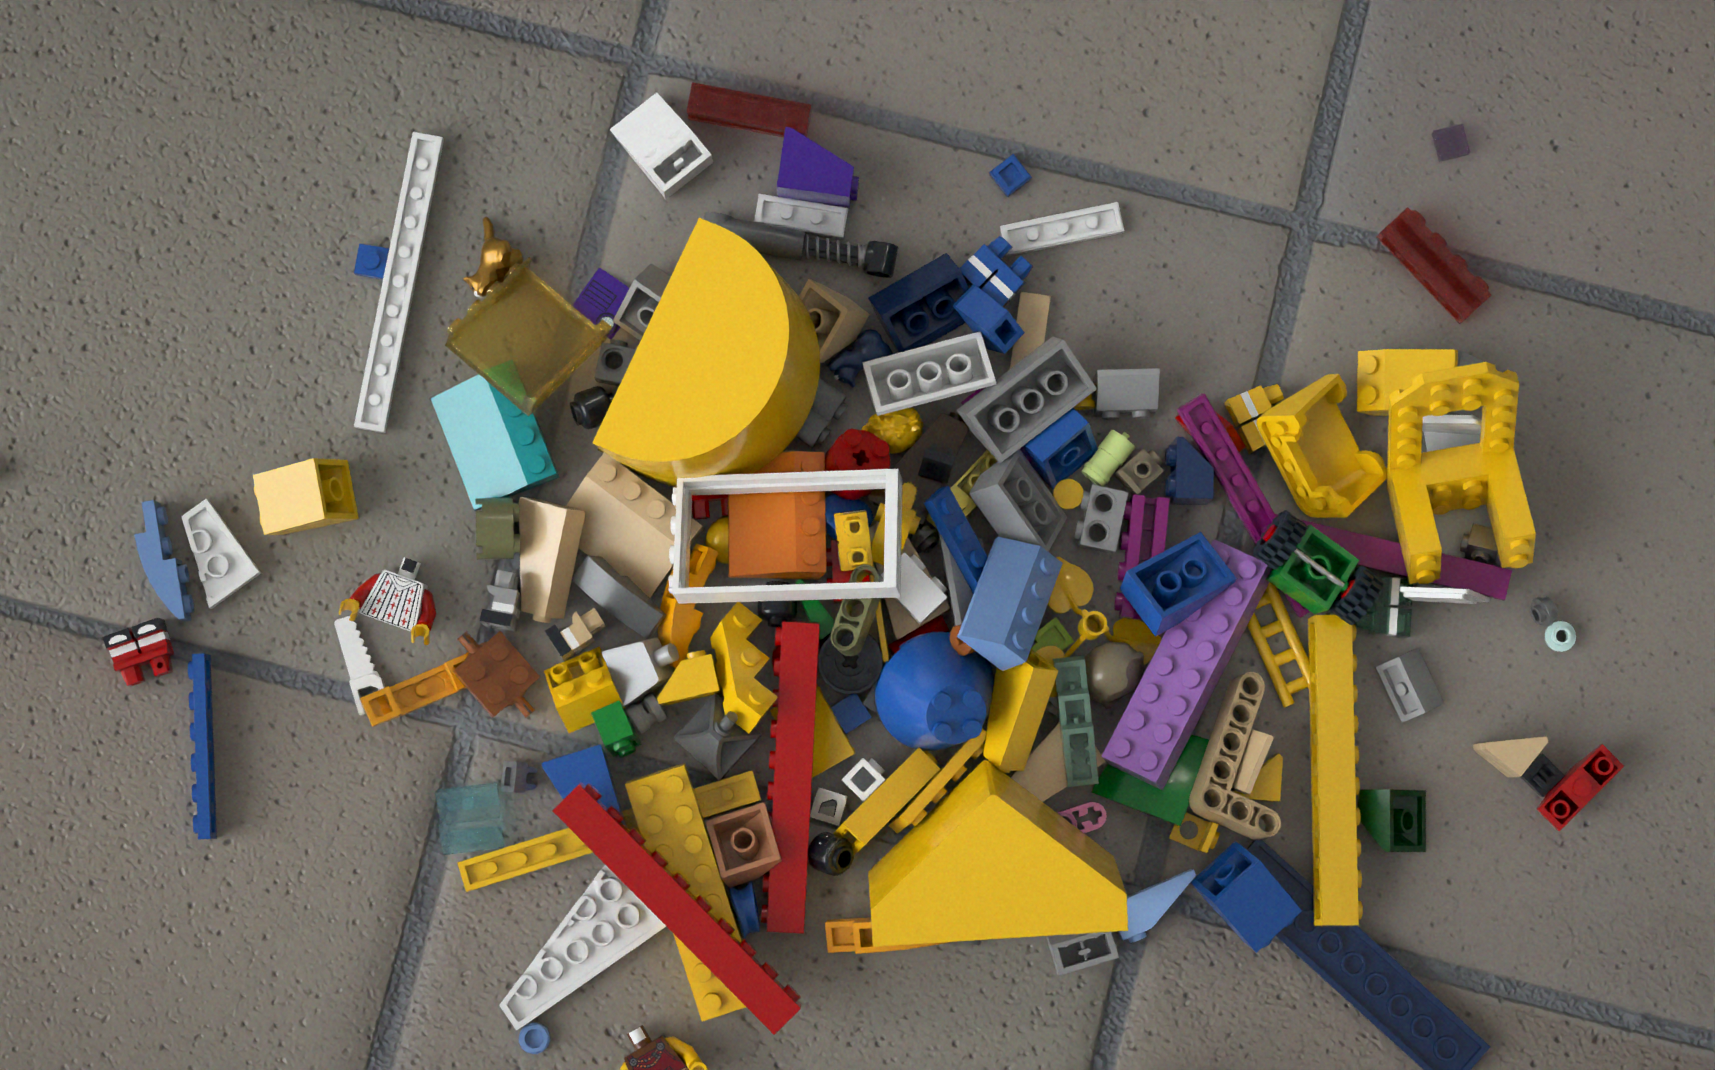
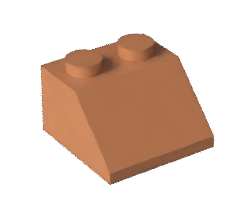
[706,802,782,888]

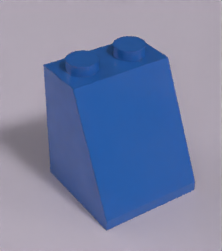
[1020,408,1098,490]
[1190,841,1302,953]

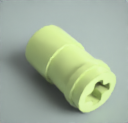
[1081,429,1135,487]

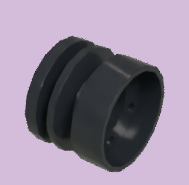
[818,633,883,694]

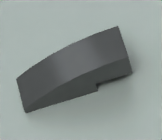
[572,555,666,639]

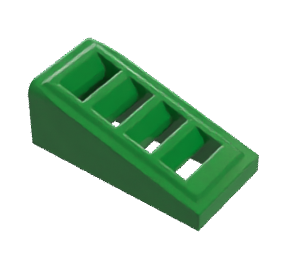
[795,579,835,642]

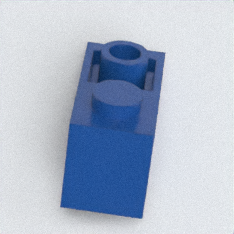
[953,285,1025,354]

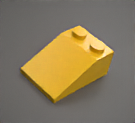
[1357,349,1458,416]

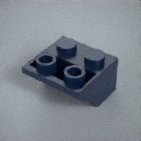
[1165,437,1214,505]

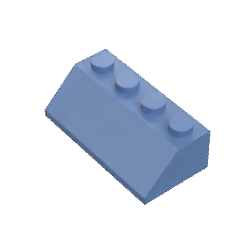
[957,537,1063,671]

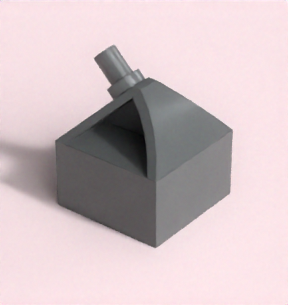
[674,693,762,780]

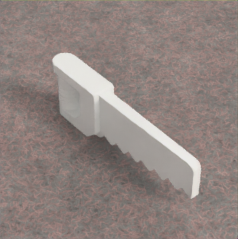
[334,616,385,716]

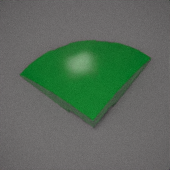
[1091,735,1209,826]

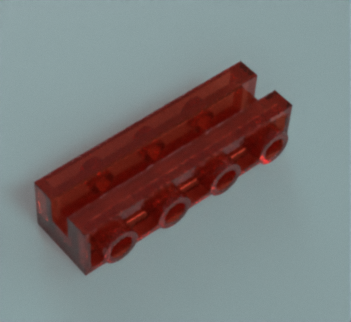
[686,82,812,138]
[1377,207,1491,324]

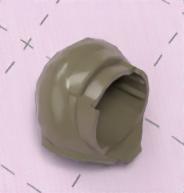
[1085,642,1145,709]

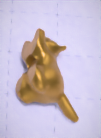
[463,217,523,305]

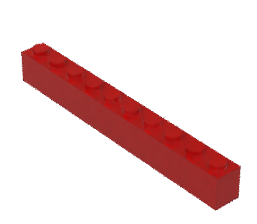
[761,620,820,934]
[552,782,801,1035]

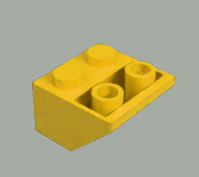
[544,646,625,733]

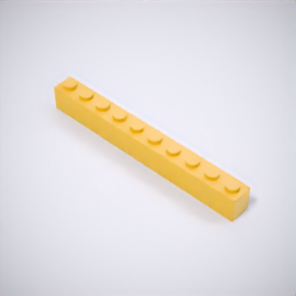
[1308,615,1363,926]

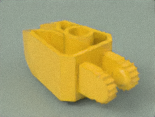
[872,482,921,565]

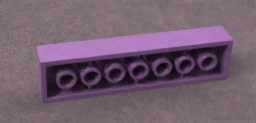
[1102,539,1272,790]

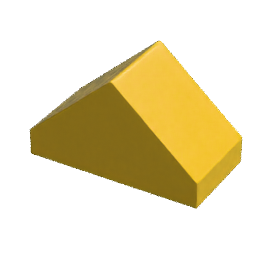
[868,760,1128,947]

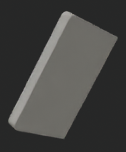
[1376,648,1443,722]

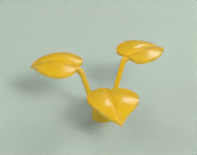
[1036,557,1162,698]

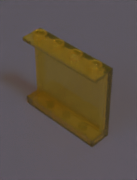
[445,257,612,416]

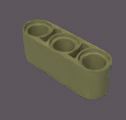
[830,564,884,656]

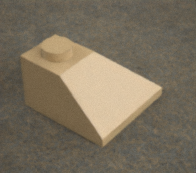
[799,279,870,363]

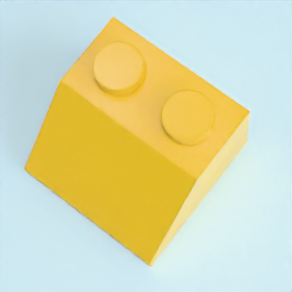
[657,650,722,706]

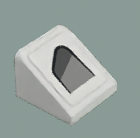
[810,787,848,826]

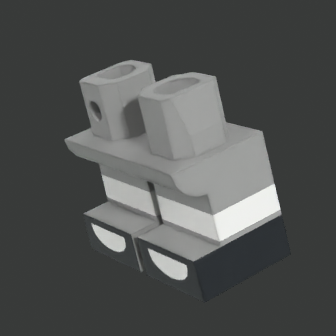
[480,570,521,632]

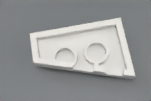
[181,499,261,609]

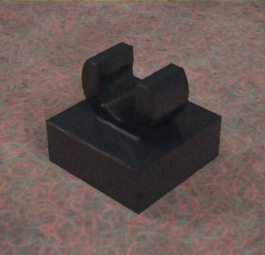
[918,443,956,483]
[1521,754,1565,797]

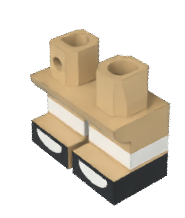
[545,608,606,661]

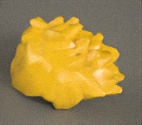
[862,407,924,454]

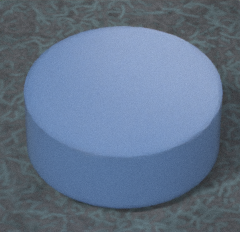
[519,1022,551,1054]

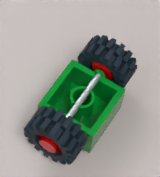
[1253,510,1384,625]

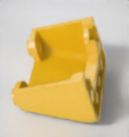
[1257,374,1387,518]

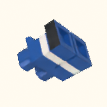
[959,236,1033,308]

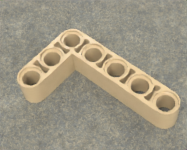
[1189,672,1281,840]

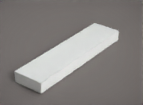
[1000,202,1125,257]

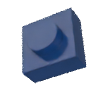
[354,244,389,280]

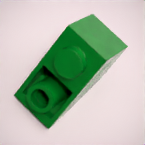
[591,700,642,758]

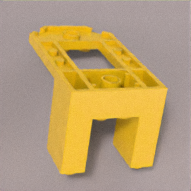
[1387,362,1536,584]

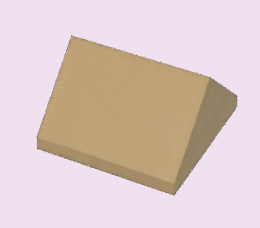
[1473,736,1548,778]

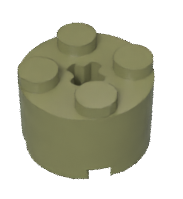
[475,498,520,560]

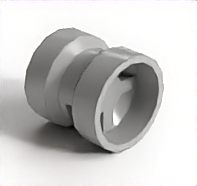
[626,692,668,734]

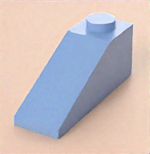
[1117,869,1196,943]

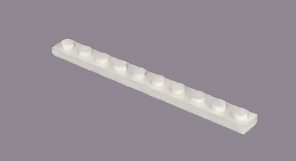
[354,132,444,433]

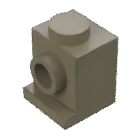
[1115,448,1164,495]

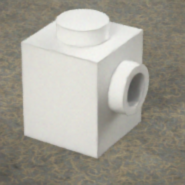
[842,758,885,802]

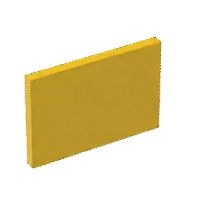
[770,684,856,778]

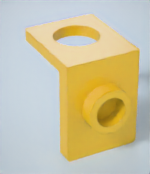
[1169,812,1220,853]

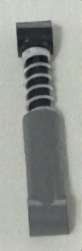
[704,212,898,278]

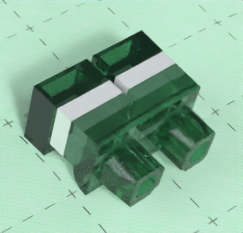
[1355,577,1414,638]

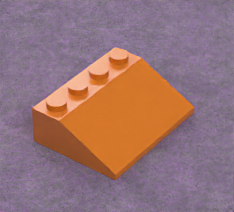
[728,451,826,580]

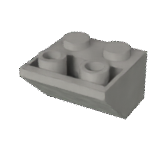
[1046,932,1119,976]

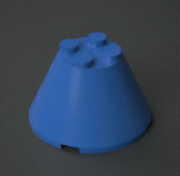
[875,632,995,751]

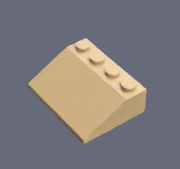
[566,452,704,599]

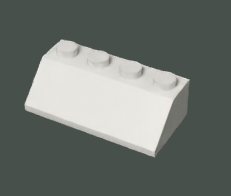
[862,331,996,416]

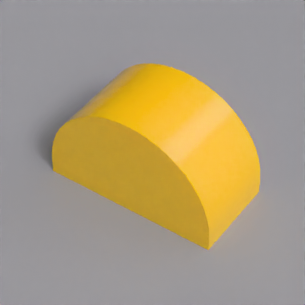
[592,218,820,487]

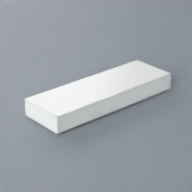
[754,194,848,239]

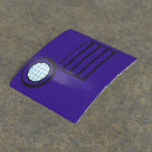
[569,268,629,339]

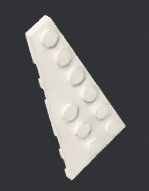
[499,865,666,1031]

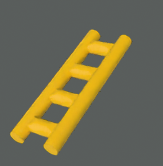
[1247,582,1310,708]

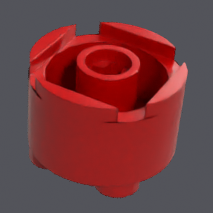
[825,428,890,500]

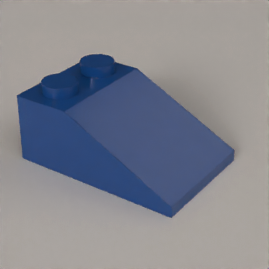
[1120,532,1237,637]

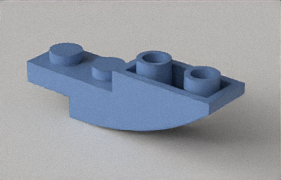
[134,500,194,621]

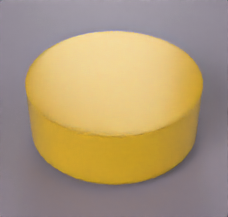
[1053,479,1084,510]

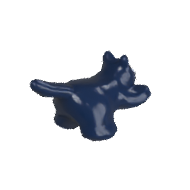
[827,329,900,388]

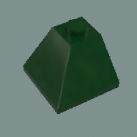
[1358,789,1426,852]

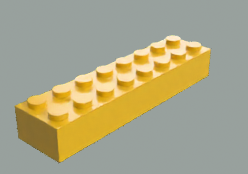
[625,763,746,1022]

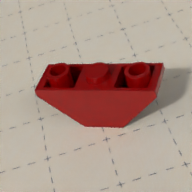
[1537,744,1624,831]

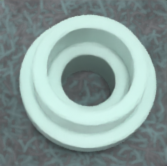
[1545,621,1576,652]

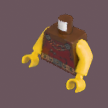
[620,1025,710,1070]

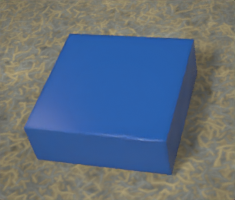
[989,154,1032,197]
[831,693,872,734]

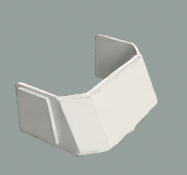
[1400,415,1491,604]

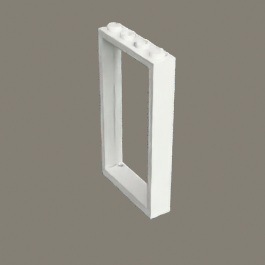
[668,469,902,604]

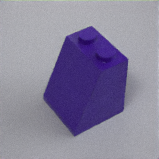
[777,127,859,209]

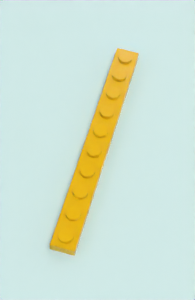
[457,770,762,892]

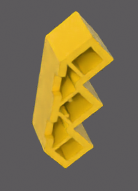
[710,602,778,734]

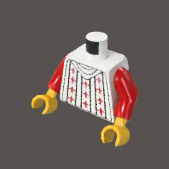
[339,557,436,645]

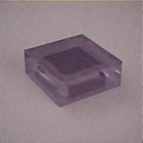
[1431,124,1470,162]

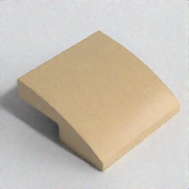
[1219,729,1274,794]

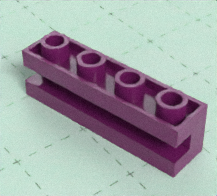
[1114,494,1170,621]

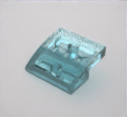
[435,782,505,855]

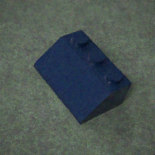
[868,253,969,352]

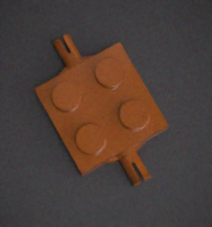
[453,631,540,718]

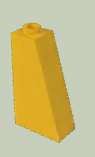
[983,649,1059,773]
[833,748,940,855]

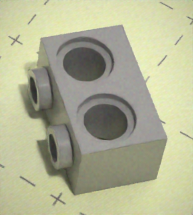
[1074,484,1128,554]

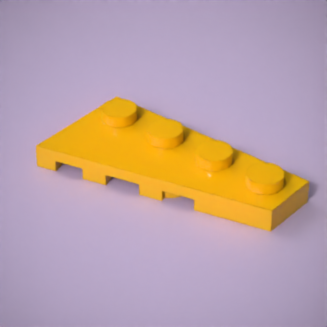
[888,728,986,834]

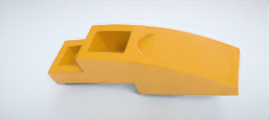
[658,543,719,668]
[825,917,949,954]

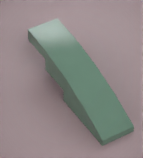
[1053,655,1099,787]

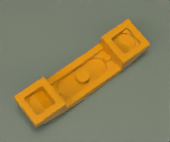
[360,652,469,727]

